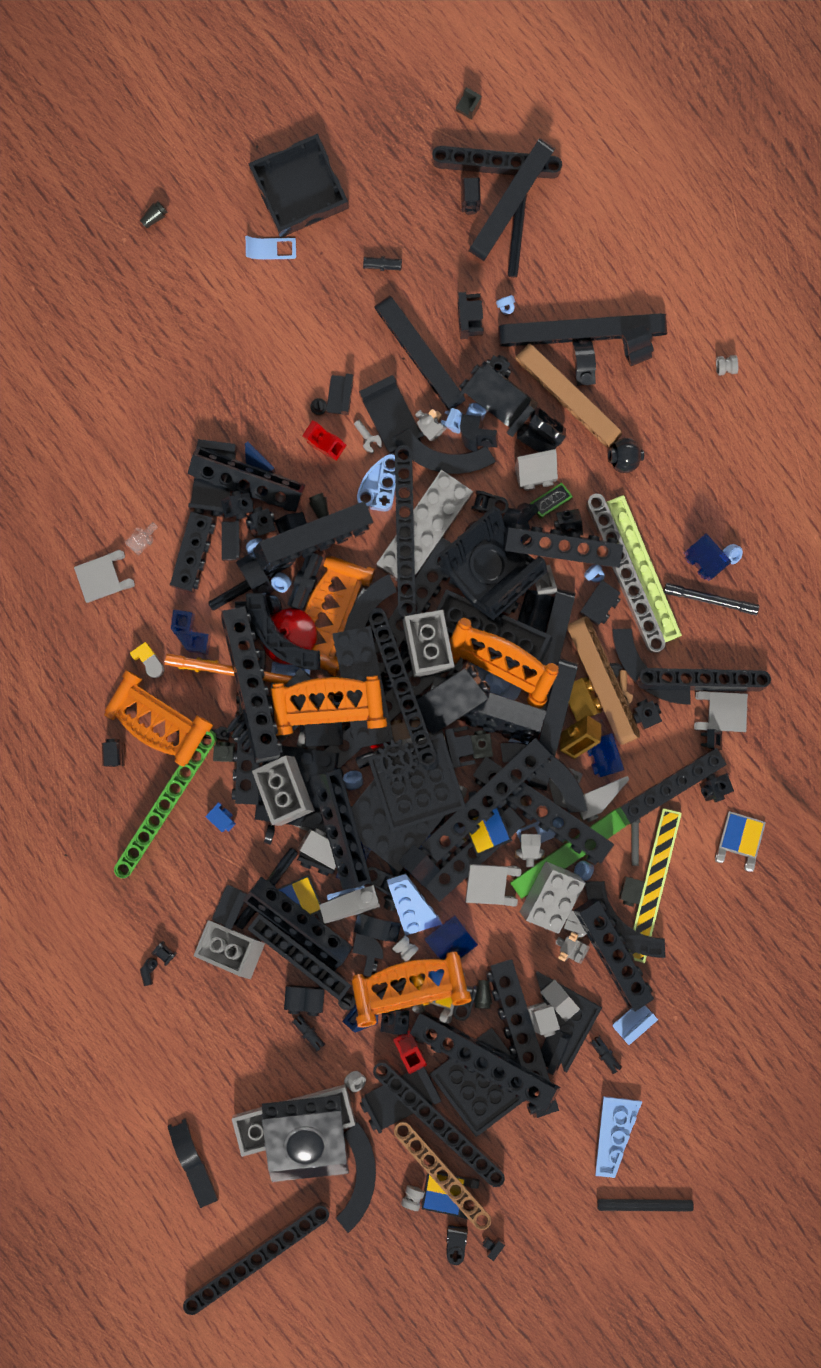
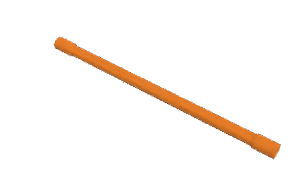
[165,653,343,695]

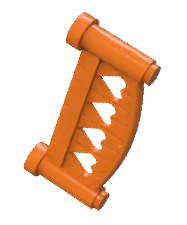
[304,556,375,676]
[449,618,559,709]
[104,670,213,767]
[271,676,387,735]
[352,952,471,1027]

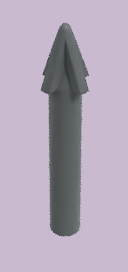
[631,819,641,866]

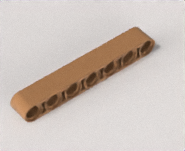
[515,344,622,448]
[568,616,640,745]
[394,1121,491,1230]

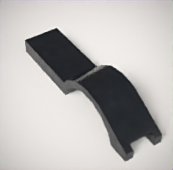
[167,1118,219,1208]

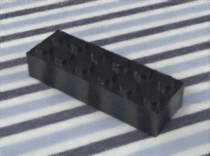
[253,501,374,572]
[436,589,553,674]
[332,626,394,749]
[431,675,547,745]

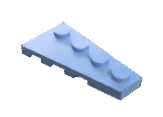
[387,874,442,935]
[595,1096,642,1178]

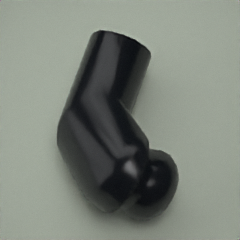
[140,958,158,986]

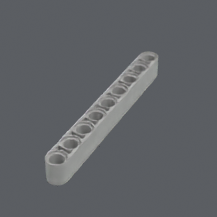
[586,494,665,653]

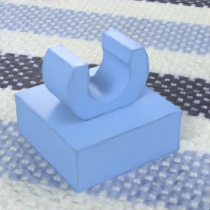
[441,408,463,434]

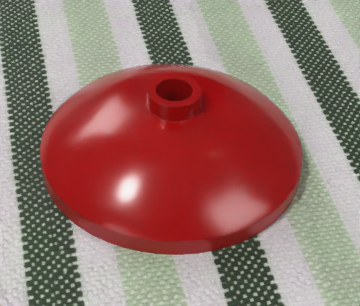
[262,608,317,665]

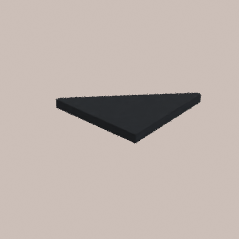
[536,971,602,1073]

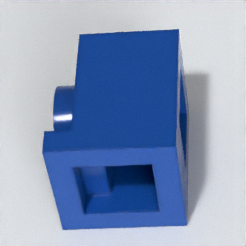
[205,802,236,832]

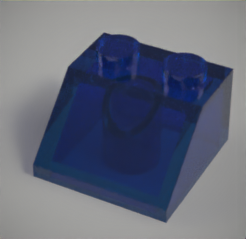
[684,533,732,581]
[586,733,624,778]
[424,914,478,960]

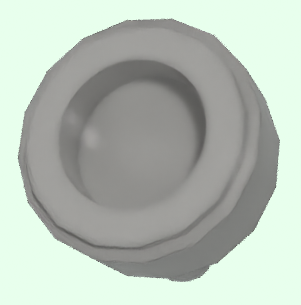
[344,1071,366,1092]

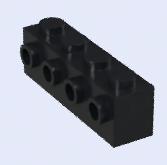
[170,512,216,593]

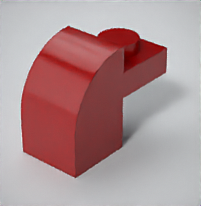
[302,420,347,461]
[393,1030,427,1074]

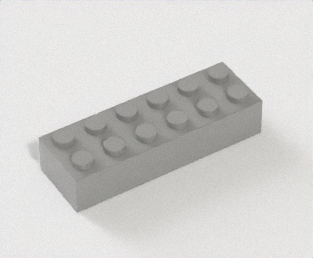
[376,470,473,588]
[232,1084,356,1157]

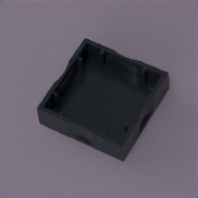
[248,133,349,238]

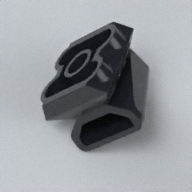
[517,407,566,453]

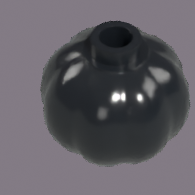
[608,437,644,473]

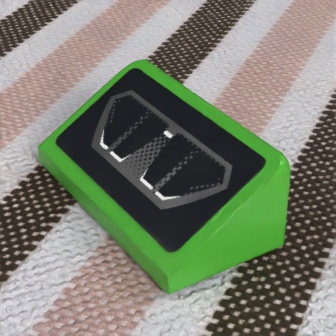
[530,483,573,519]

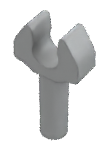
[354,420,382,454]

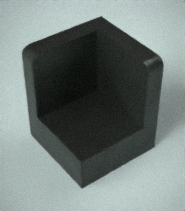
[455,87,482,120]

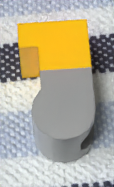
[130,642,164,678]

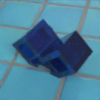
[170,610,211,655]

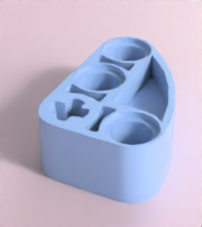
[357,454,395,511]

